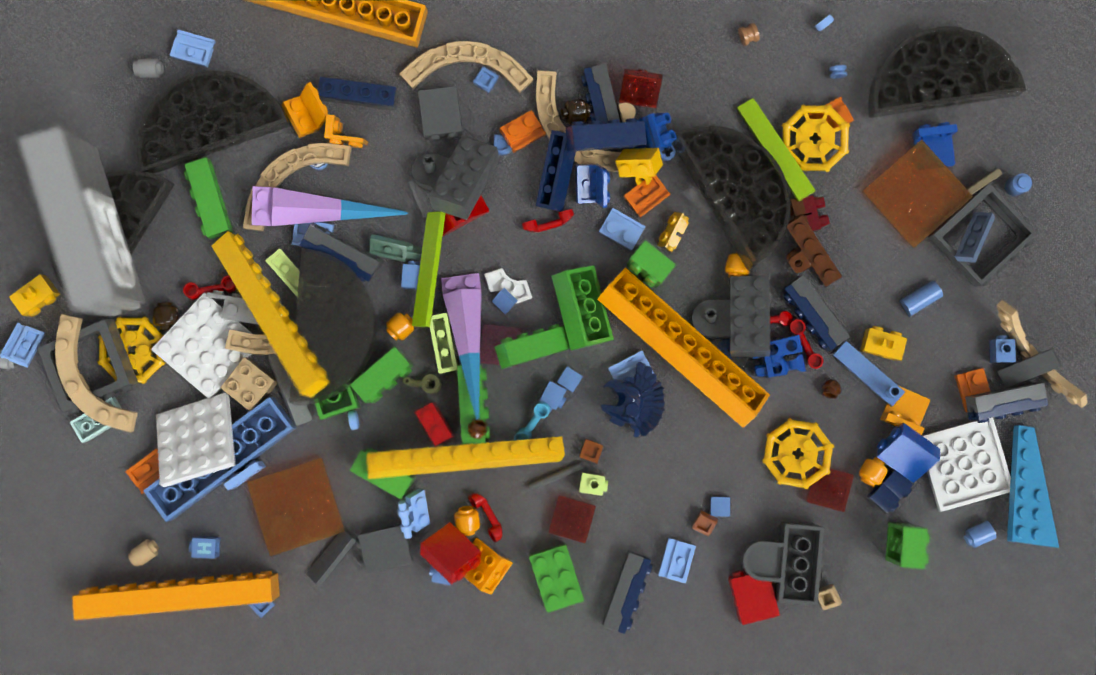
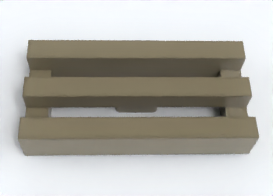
[962,169,1002,198]

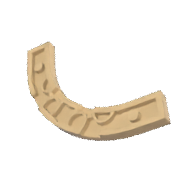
[400,41,534,93]
[536,70,621,172]
[243,143,352,232]
[225,272,343,355]
[997,300,1087,408]
[55,314,138,432]

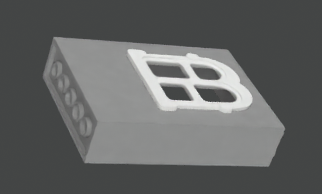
[19,127,146,317]

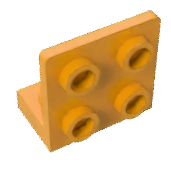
[281,82,328,138]
[324,114,368,148]
[880,386,930,435]
[464,538,513,595]

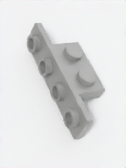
[206,290,286,325]
[267,354,313,426]

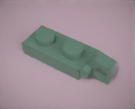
[369,234,422,262]

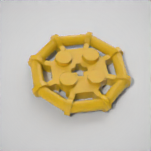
[782,104,850,173]
[97,316,166,384]
[762,418,835,490]

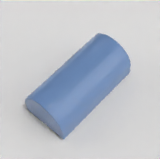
[899,281,943,317]

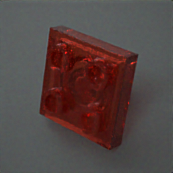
[619,69,663,108]
[806,467,854,512]
[548,495,596,544]

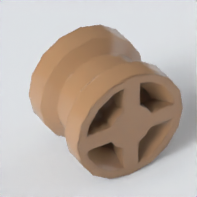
[738,23,760,46]

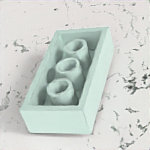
[70,397,121,443]

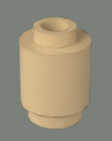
[128,539,159,567]

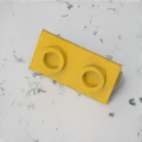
[657,212,689,252]

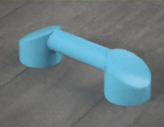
[514,401,551,440]

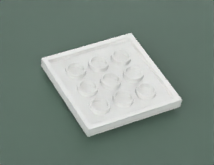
[151,292,252,400]
[156,393,235,487]
[922,418,1011,512]

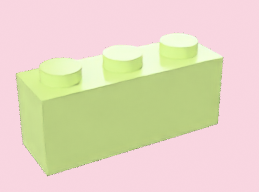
[430,313,458,374]

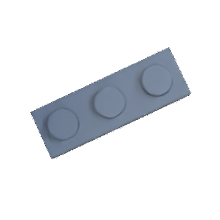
[955,212,995,262]

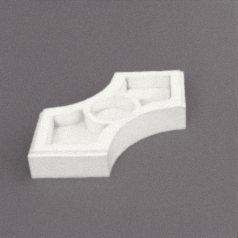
[484,268,532,304]

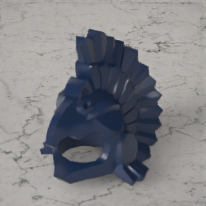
[600,362,665,437]

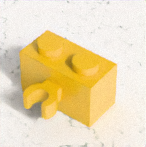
[615,148,663,185]
[9,274,60,317]
[860,326,907,361]

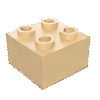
[220,357,278,411]

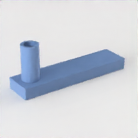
[833,341,905,407]

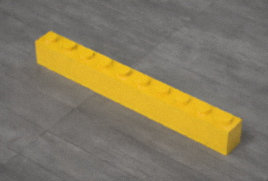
[211,231,329,397]
[366,436,565,479]

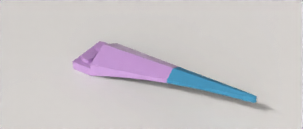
[251,186,408,226]
[441,273,482,420]

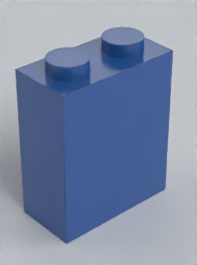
[877,423,940,483]

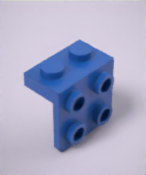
[912,122,958,170]
[576,163,610,208]

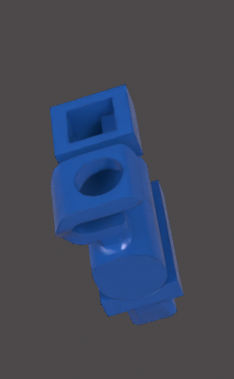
[629,113,677,151]
[752,335,806,378]

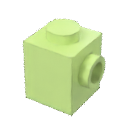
[579,472,608,496]

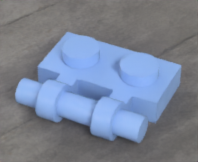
[397,488,430,538]

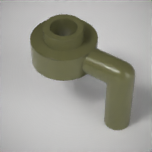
[403,374,442,394]

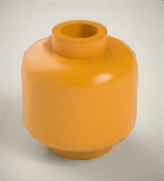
[725,251,752,278]
[386,312,414,341]
[859,457,888,487]
[454,506,480,536]

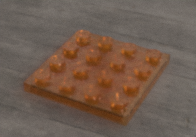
[862,140,973,248]
[247,458,345,556]

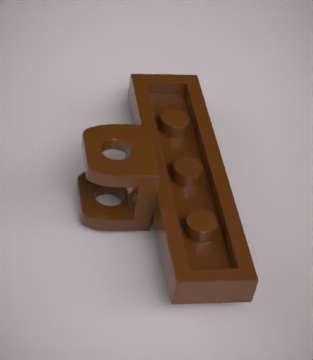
[785,213,842,287]

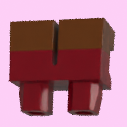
[787,195,830,232]

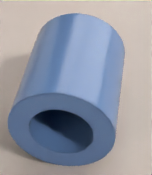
[1005,173,1032,196]
[964,521,996,548]

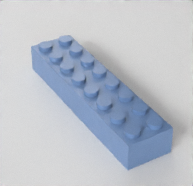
[143,397,297,522]

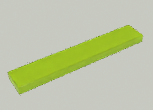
[737,98,815,202]
[412,212,446,327]

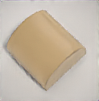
[617,103,636,123]
[818,584,842,611]

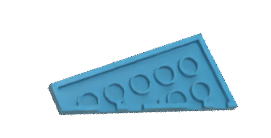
[1007,425,1059,548]

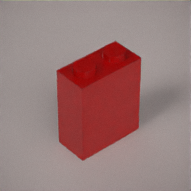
[415,402,455,446]
[420,522,481,585]
[728,570,780,625]

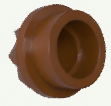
[822,379,841,399]
[468,418,487,439]

